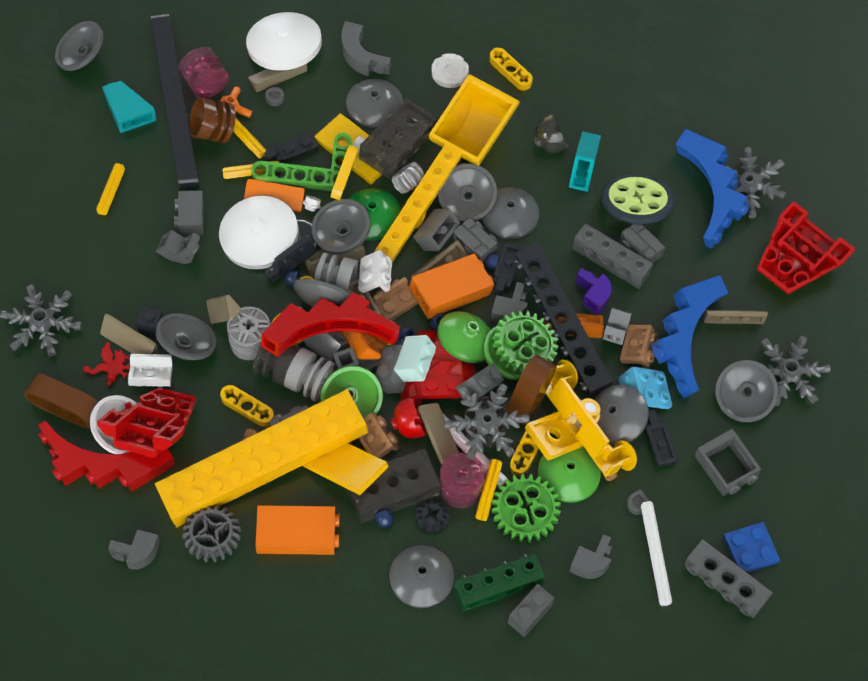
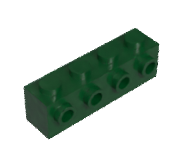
[453,554,545,612]

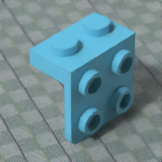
[618,367,672,409]

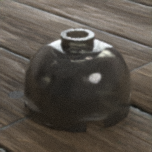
[534,114,569,153]

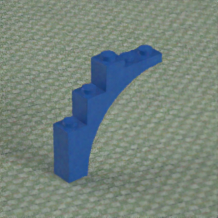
[676,129,749,249]
[651,275,728,399]

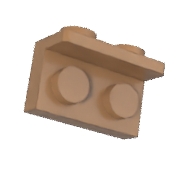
[373,277,418,321]
[620,325,659,369]
[359,413,400,459]

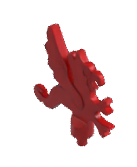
[83,342,130,386]

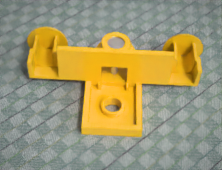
[525,360,637,477]

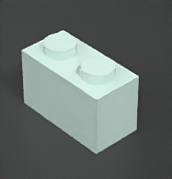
[394,335,436,382]

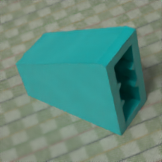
[102,81,157,133]
[569,131,601,192]

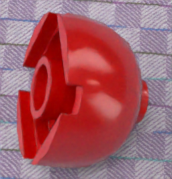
[391,396,427,439]

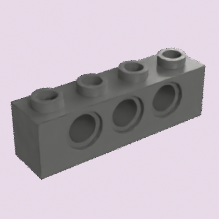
[572,223,653,289]
[684,539,773,619]

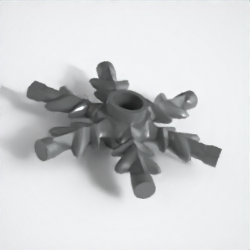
[727,147,787,218]
[0,285,82,357]
[761,336,830,406]
[444,384,529,460]

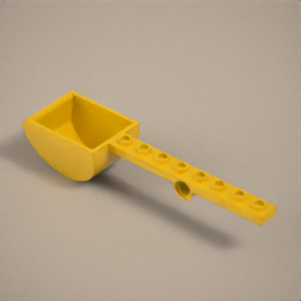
[374,74,520,263]

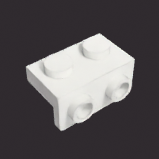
[358,250,392,293]
[128,354,173,387]

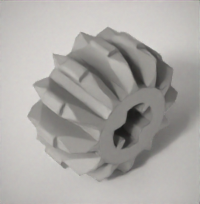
[391,162,425,194]

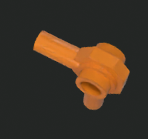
[221,87,253,118]

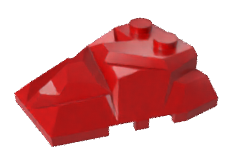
[757,201,856,294]
[400,330,483,405]
[97,387,196,458]

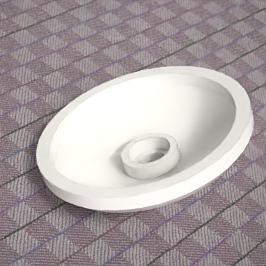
[90,395,136,454]

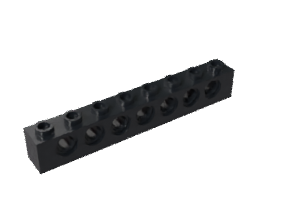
[514,243,612,397]

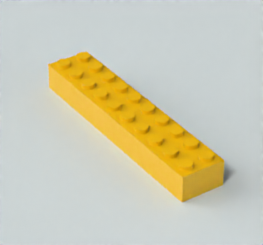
[155,389,368,528]

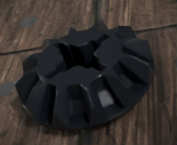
[415,499,449,532]

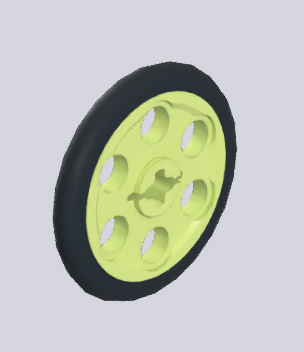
[601,174,675,224]

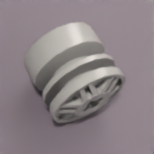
[314,252,358,292]
[227,307,270,361]
[284,348,336,402]

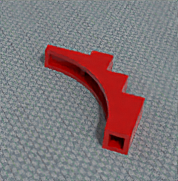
[261,292,400,357]
[38,421,175,492]

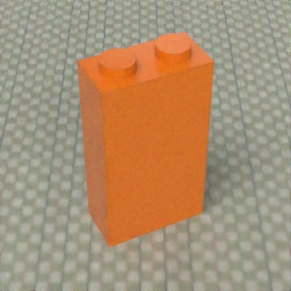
[409,253,494,319]
[256,506,340,555]

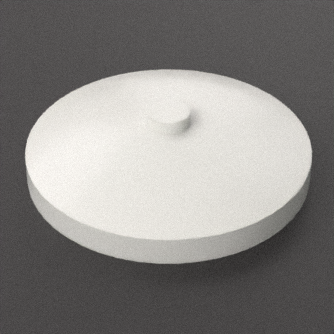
[246,12,322,70]
[219,196,299,269]

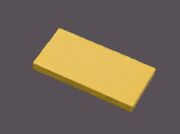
[314,113,397,184]
[303,443,388,495]

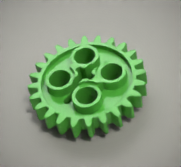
[492,311,558,374]
[492,474,561,543]

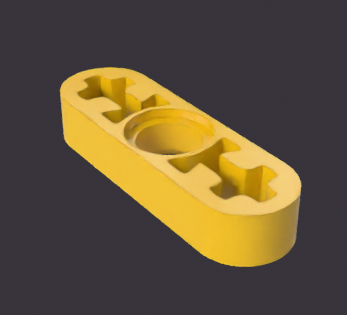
[490,48,533,91]
[330,145,359,200]
[220,385,274,427]
[510,431,539,477]

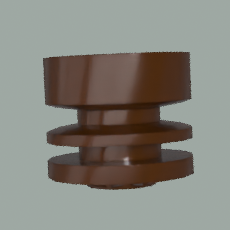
[189,97,235,144]

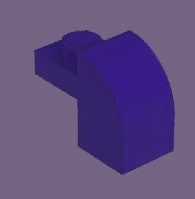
[575,269,611,315]

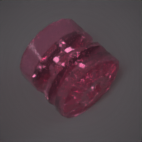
[179,47,229,98]
[439,453,485,508]

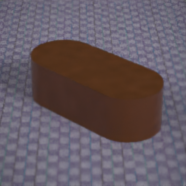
[505,354,557,426]
[24,374,98,428]

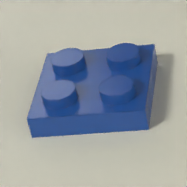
[723,522,780,573]

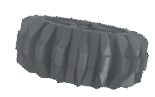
[182,505,241,563]

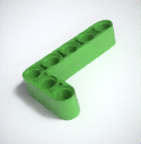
[252,133,352,192]

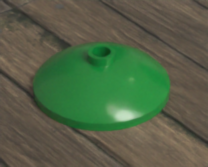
[348,188,401,241]

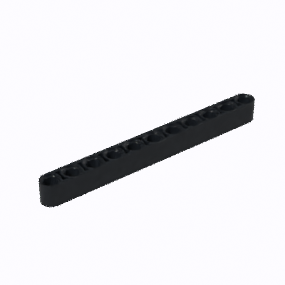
[150,13,199,190]

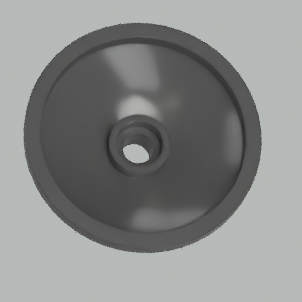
[55,21,103,71]
[346,79,403,128]
[438,164,497,222]
[481,187,539,240]
[312,199,371,254]
[293,279,351,307]
[156,313,216,360]
[715,360,778,422]
[594,385,649,445]
[389,545,454,608]

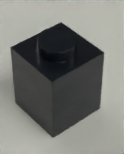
[136,306,163,339]

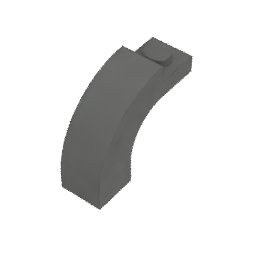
[341,21,391,76]

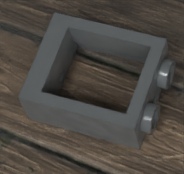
[695,429,761,496]

